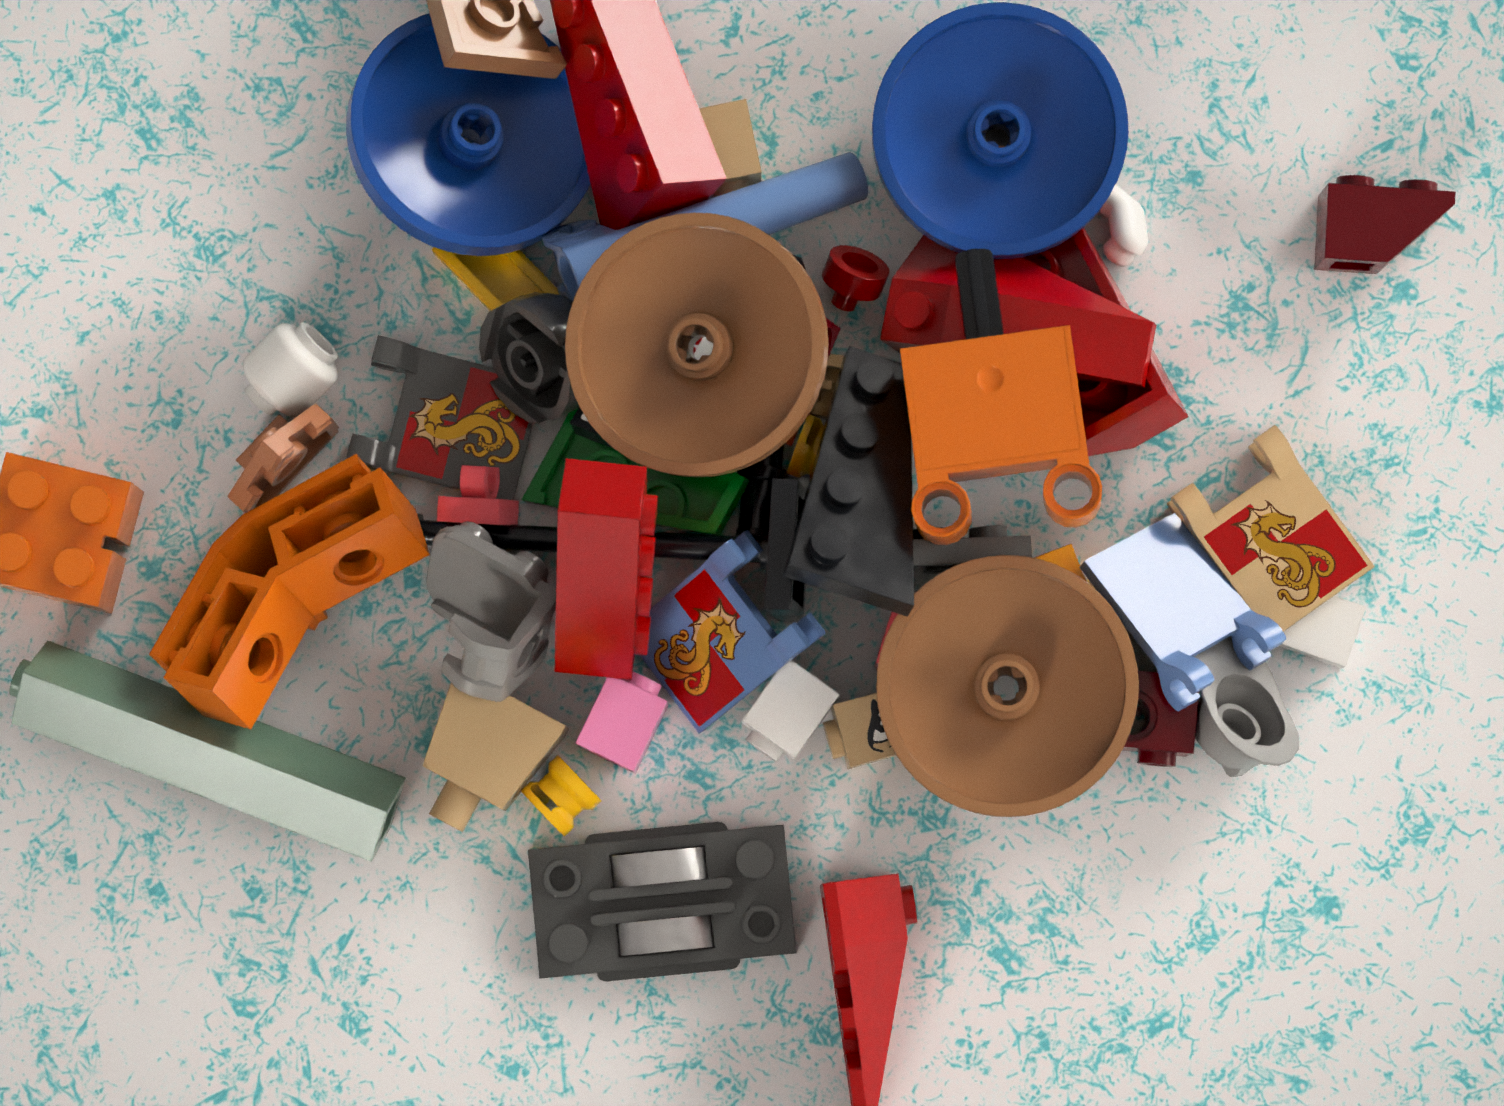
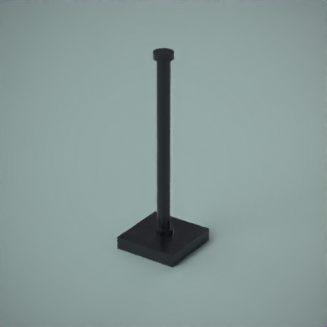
[417,478,806,622]

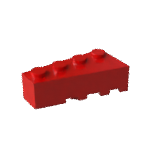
[550,0,727,230]

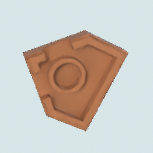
[227,403,339,513]

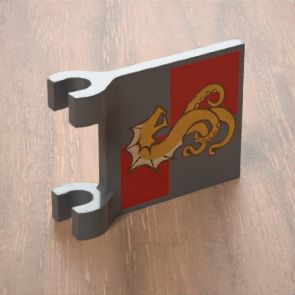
[346,335,533,500]

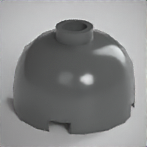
[479,292,579,424]

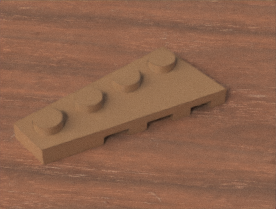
[426,0,567,79]

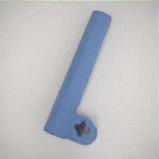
[542,152,868,301]

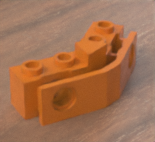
[149,454,430,729]

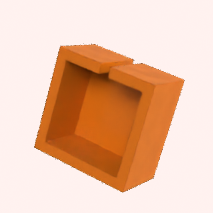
[0,452,144,614]

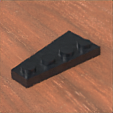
[783,346,914,617]

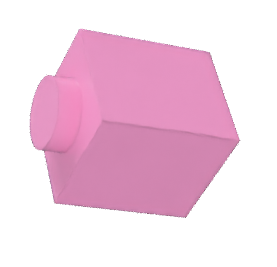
[575,672,668,774]

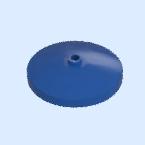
[872,2,1129,259]
[346,13,591,256]

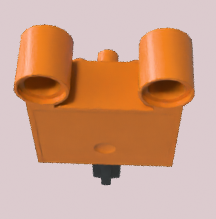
[900,248,1102,545]

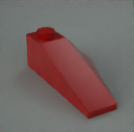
[880,235,1157,388]

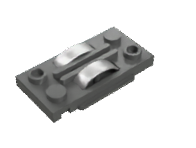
[528,822,796,982]

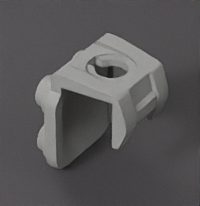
[426,521,556,702]

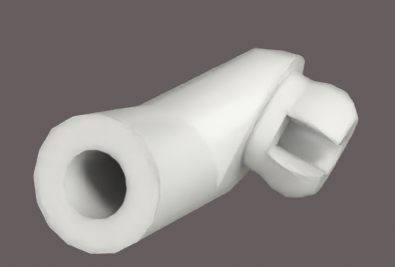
[1099,185,1148,267]

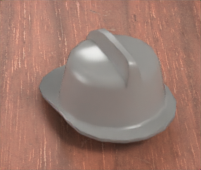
[1194,636,1299,777]

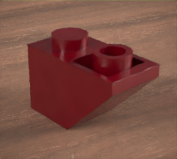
[1314,175,1456,274]

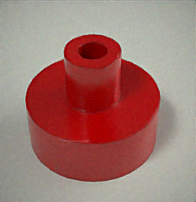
[822,245,890,312]

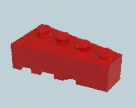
[554,458,658,680]

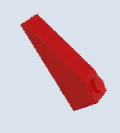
[1022,228,1189,456]
[820,873,917,1106]

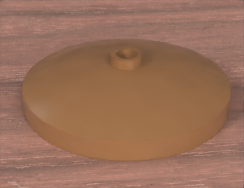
[565,212,829,477]
[876,555,1139,817]

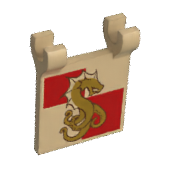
[1167,425,1375,632]

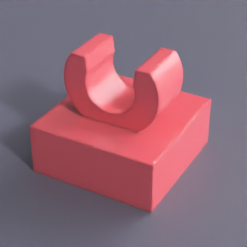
[437,465,519,526]

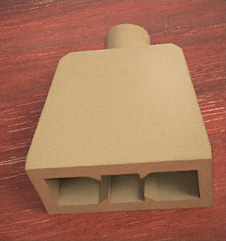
[423,683,569,832]

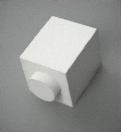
[742,660,840,762]

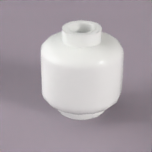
[243,322,338,417]

